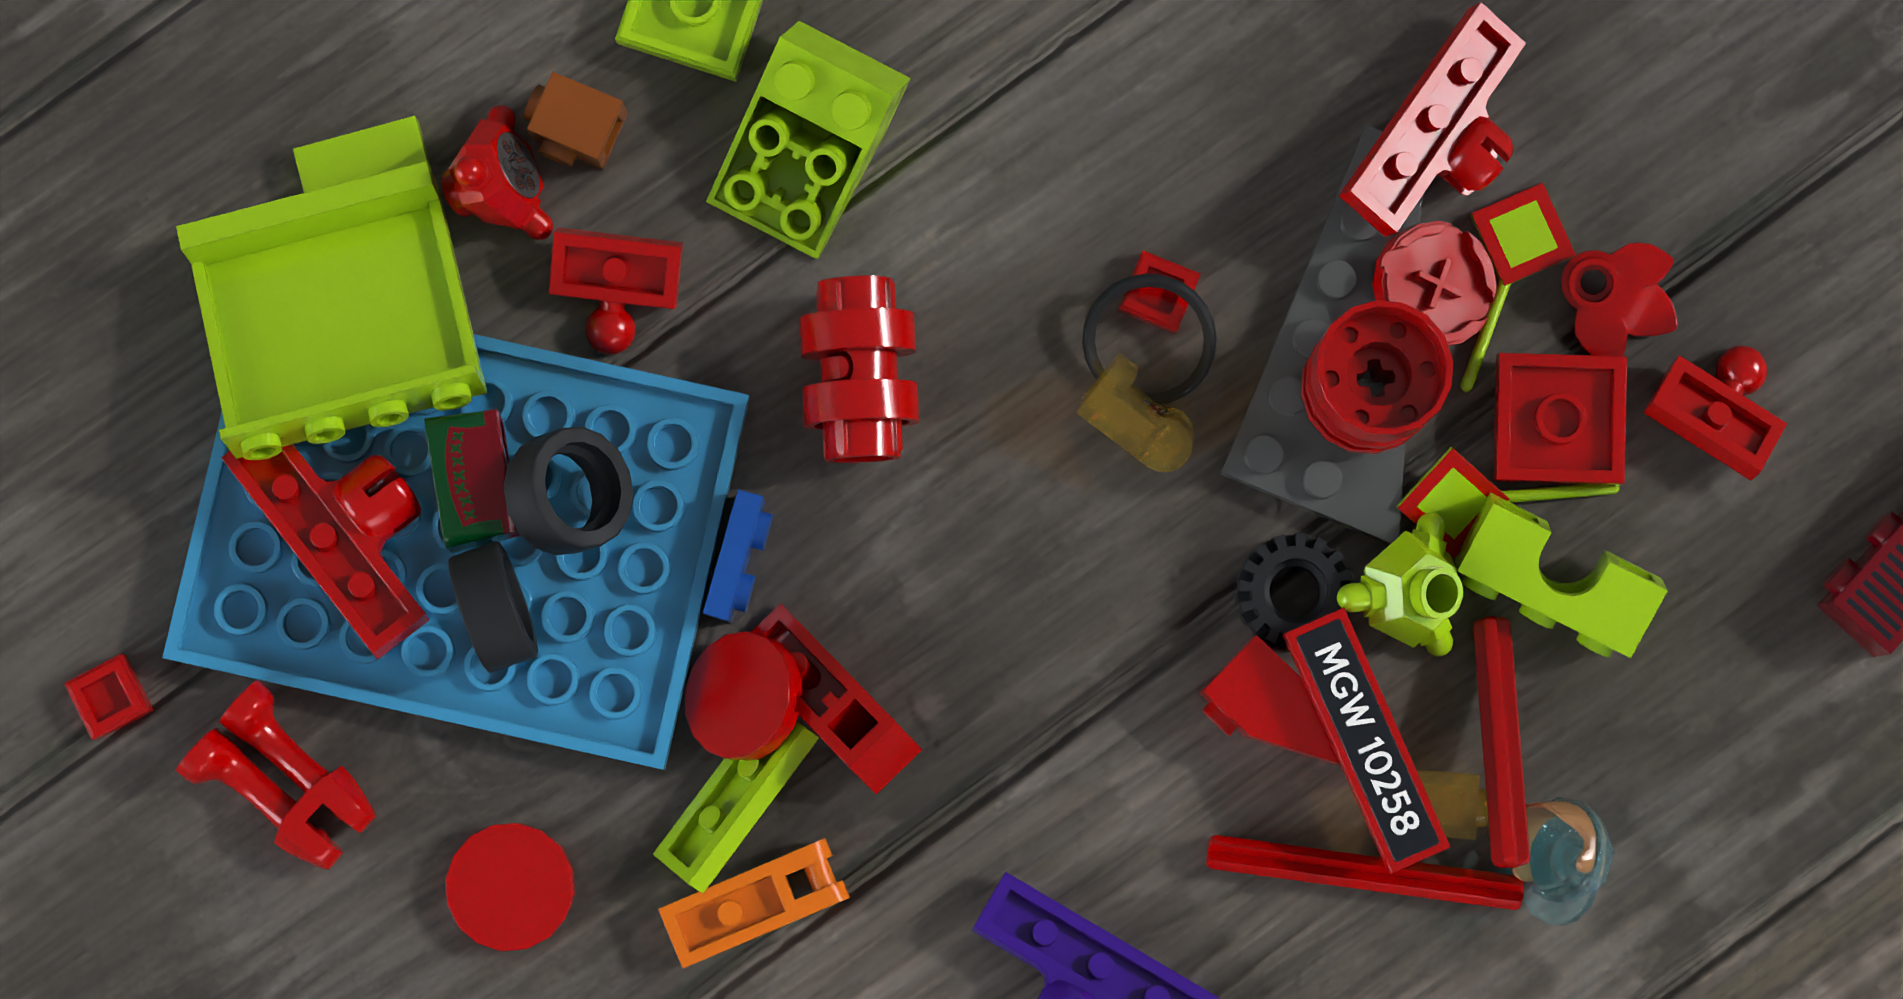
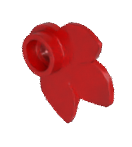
[1561,242,1678,356]

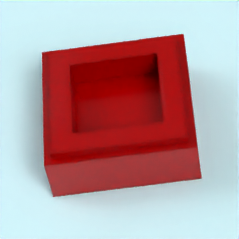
[1118,250,1201,335]
[64,654,154,741]

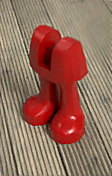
[175,680,377,870]

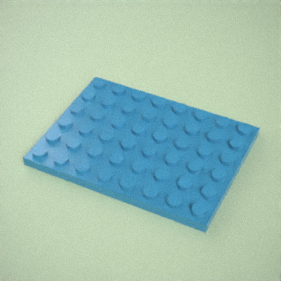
[162,334,750,770]

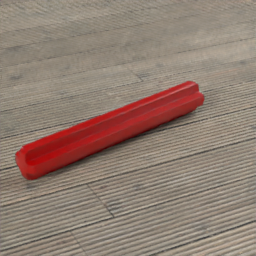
[1473,616,1531,868]

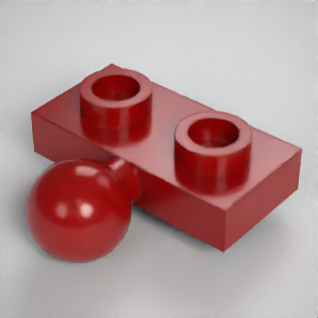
[549,227,683,355]
[1643,345,1788,481]

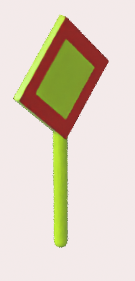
[1460,183,1576,392]
[1396,447,1619,558]

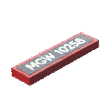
[1283,608,1451,873]

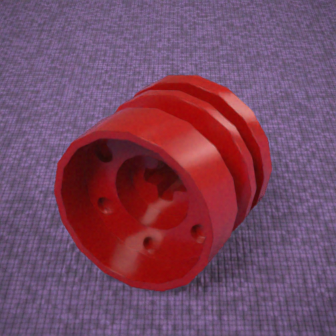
[1301,300,1453,454]

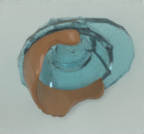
[1512,797,1615,926]

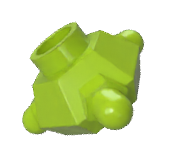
[1337,513,1463,656]

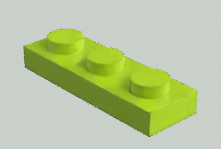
[653,721,819,894]

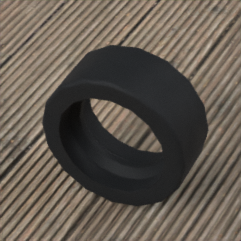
[504,427,633,555]
[448,541,538,673]

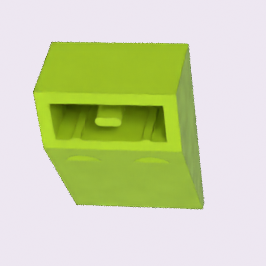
[706,21,911,259]

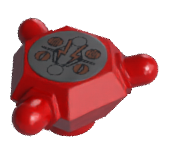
[441,105,553,240]

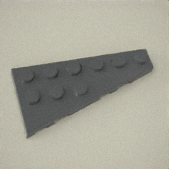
[1220,125,1422,545]

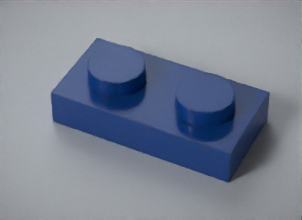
[703,489,773,623]

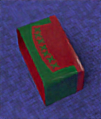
[424,409,522,553]

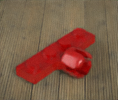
[221,444,429,660]

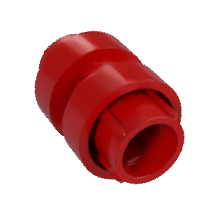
[799,275,919,463]

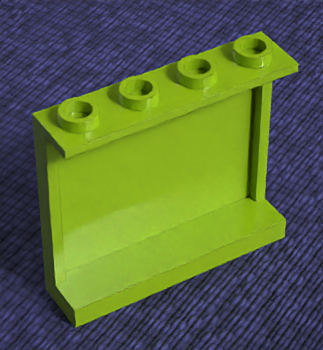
[176,161,487,460]

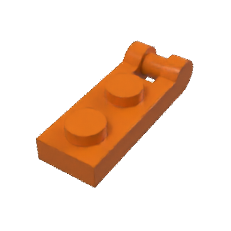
[658,838,850,968]

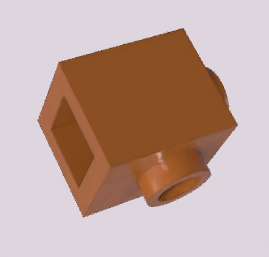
[524,71,628,170]

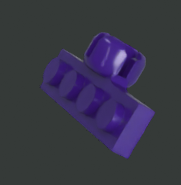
[971,872,1220,999]

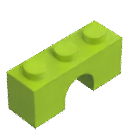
[1455,492,1668,658]

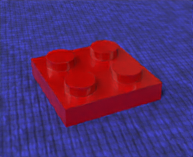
[1493,353,1627,486]

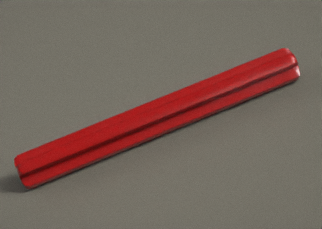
[1206,835,1524,910]

